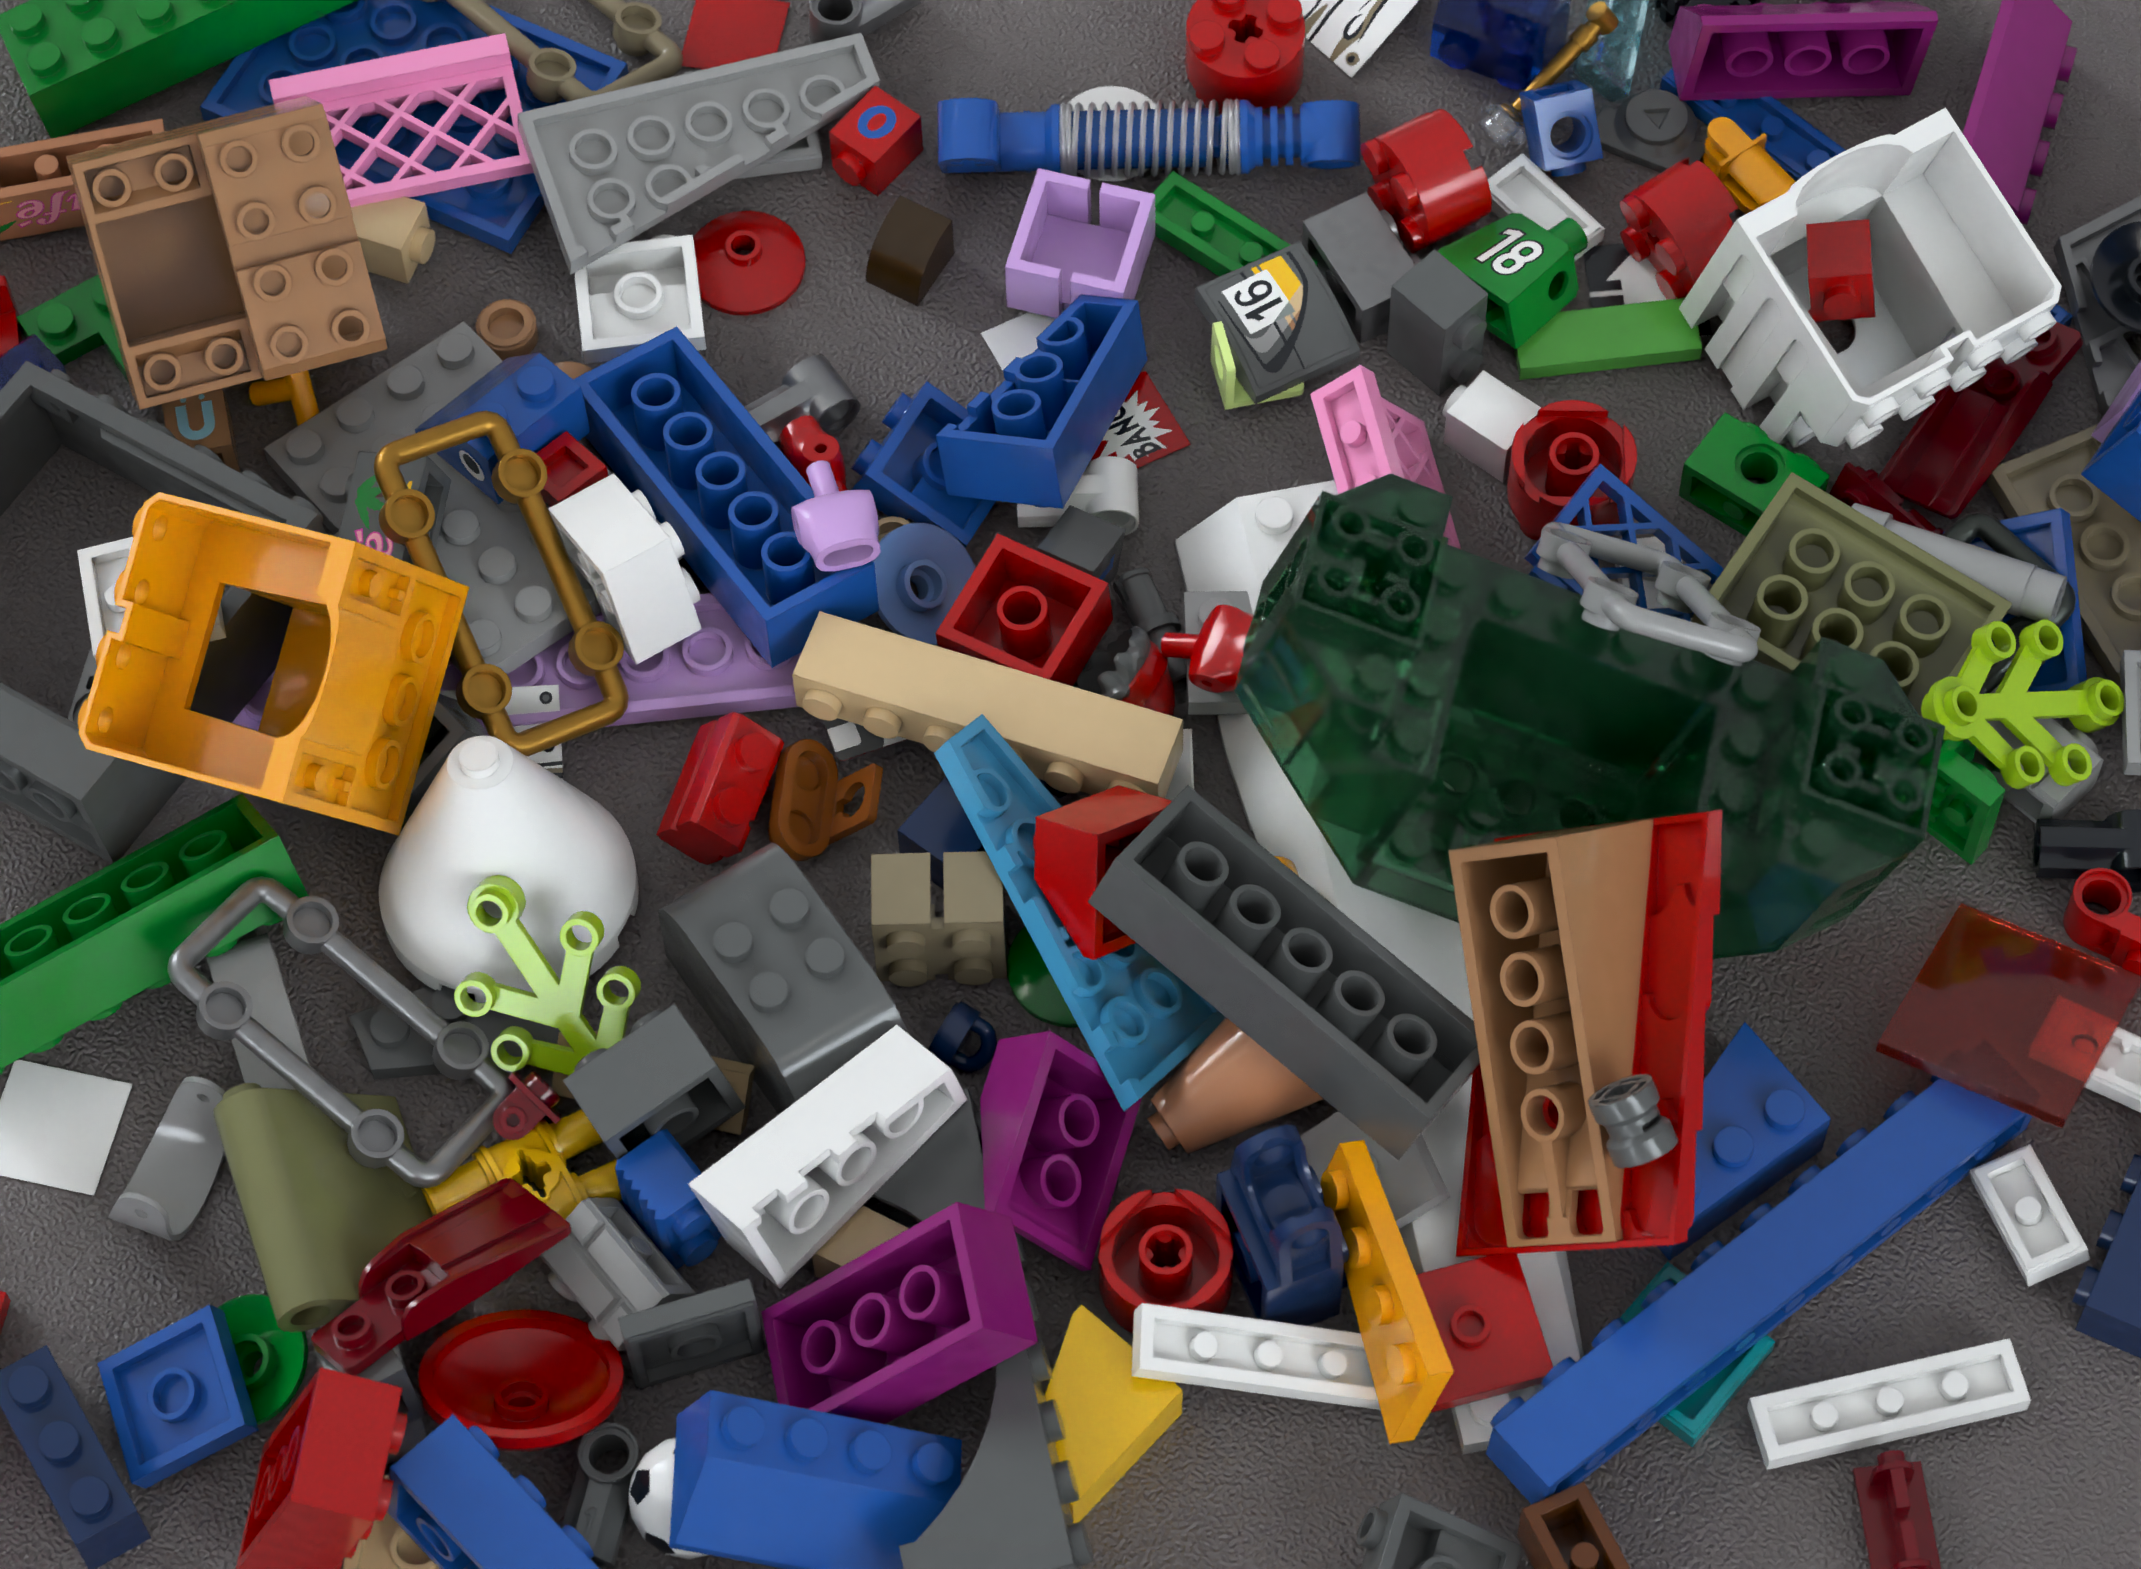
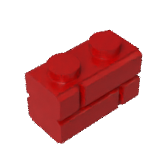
[656,712,784,865]

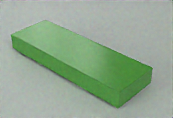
[1514,298,1702,380]

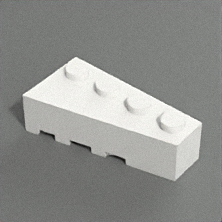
[688,1025,968,1289]

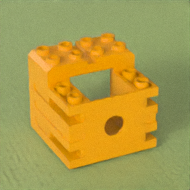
[77,492,469,836]

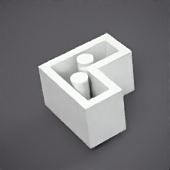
[548,473,702,665]

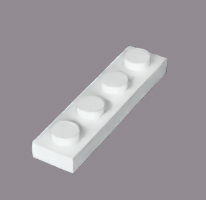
[1131,1303,1380,1410]
[1747,1338,2031,1470]

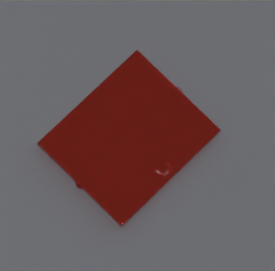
[1876,903,2141,1129]

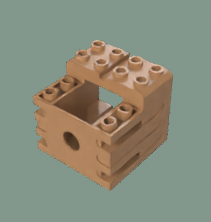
[66,96,388,410]

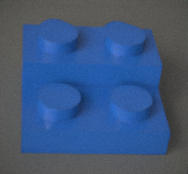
[851,381,996,547]

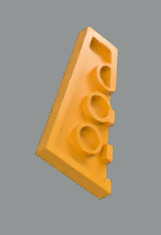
[1320,1140,1454,1444]

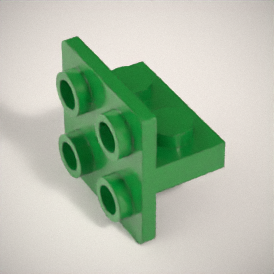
[1880,737,2006,865]

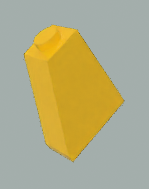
[1045,1304,1183,1524]

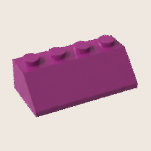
[1668,0,1938,101]
[1963,0,2078,225]

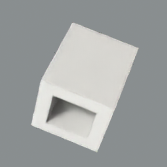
[1442,370,1541,483]

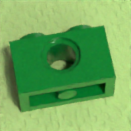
[1678,412,1830,537]

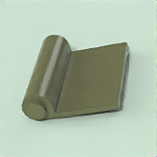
[213,1083,433,1332]

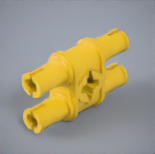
[422,1109,622,1219]

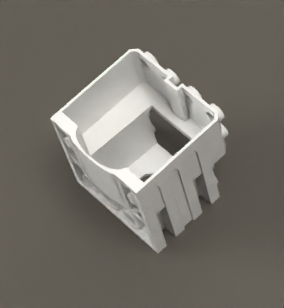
[1679,107,2062,449]

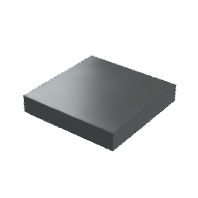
[618,1278,765,1389]

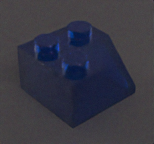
[1430,0,1571,90]

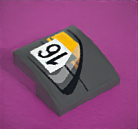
[1194,241,1360,404]

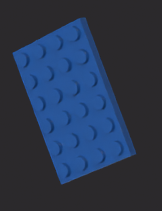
[200,0,629,254]

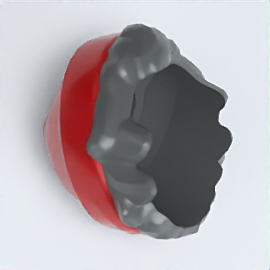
[1076,626,1175,716]

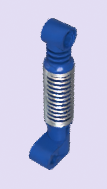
[937,98,1361,179]

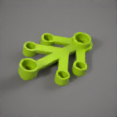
[1921,619,2124,789]
[454,875,641,1076]

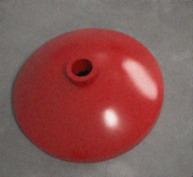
[418,1310,624,1451]

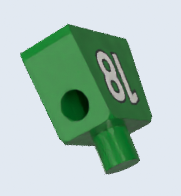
[1437,213,1588,349]

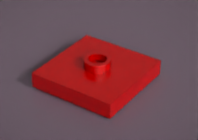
[1416,1254,1553,1413]

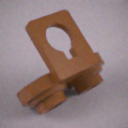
[768,739,883,861]

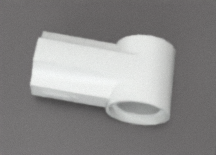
[1017,456,1139,536]

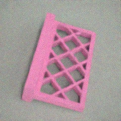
[269,33,534,207]
[1310,365,1485,639]

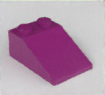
[980,1031,1142,1271]

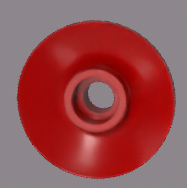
[693,211,806,316]

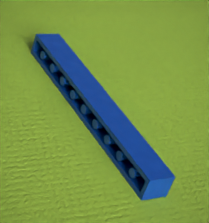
[1486,1044,2040,1504]

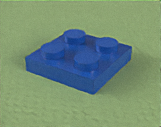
[97,1304,259,1489]

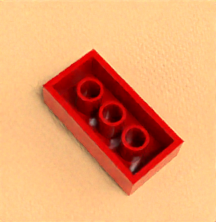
[235,1367,407,1569]

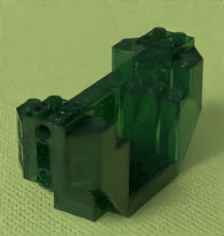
[1234,473,1945,959]

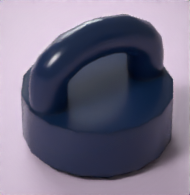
[928,1001,997,1073]

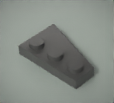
[349,985,560,1080]

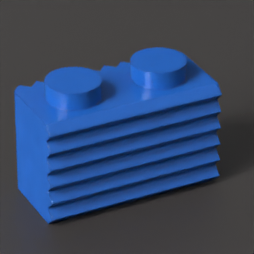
[615,1129,722,1270]

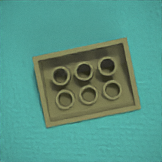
[1687,472,2012,777]

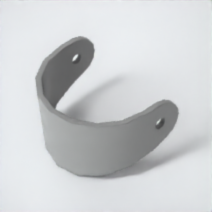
[108,1076,225,1241]

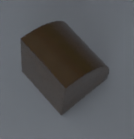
[866,195,954,307]

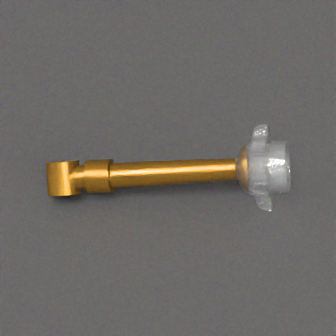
[1479,1,1619,149]

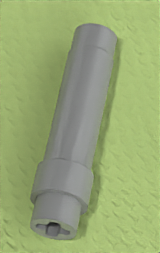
[1852,503,2067,622]

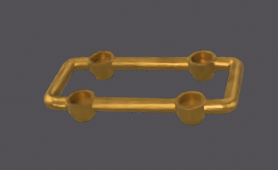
[373,410,629,756]

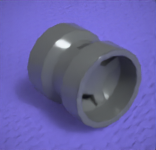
[1588,1074,1678,1168]

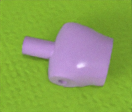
[791,460,881,572]

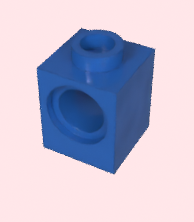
[1519,79,1603,177]

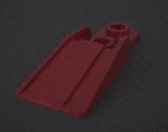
[1878,322,2083,519]
[311,1178,572,1376]

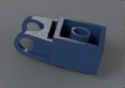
[1216,1124,1349,1326]

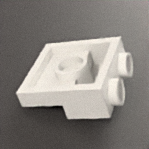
[574,235,706,364]

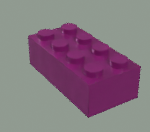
[761,1202,1038,1424]

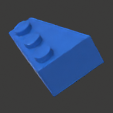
[1657,1022,1831,1261]

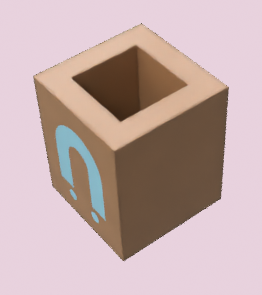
[162,388,241,473]

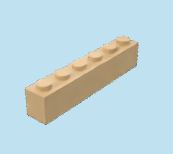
[792,611,1183,798]

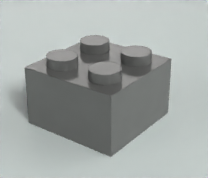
[563,1004,746,1160]

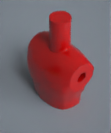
[779,415,848,492]
[1161,605,1282,693]

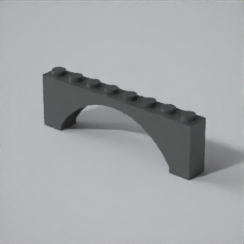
[863,1088,1094,1569]

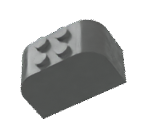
[658,843,908,1115]

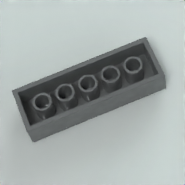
[1088,785,1480,1161]

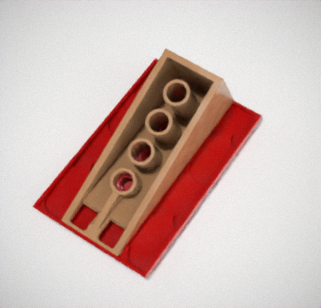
[1448,809,1722,1257]

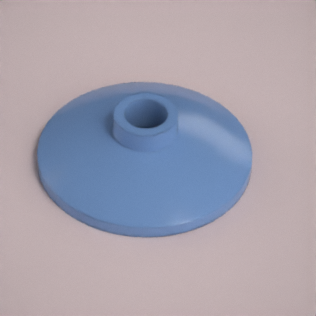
[873,523,976,646]

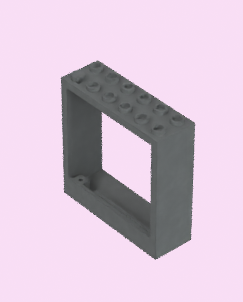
[0,361,326,863]

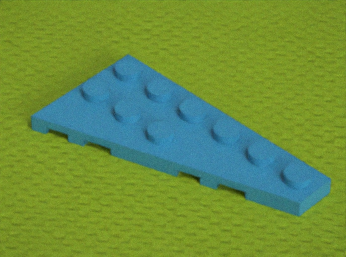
[934,714,1225,1112]

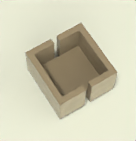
[871,851,1007,987]

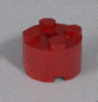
[1186,0,1305,115]
[1360,109,1492,253]
[1619,157,1738,300]
[1507,400,1637,540]
[1098,1189,1233,1334]

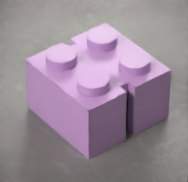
[1005,168,1155,318]

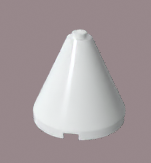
[379,736,639,1003]

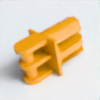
[1702,117,1795,214]

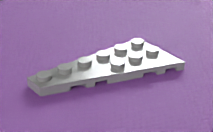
[517,33,880,275]

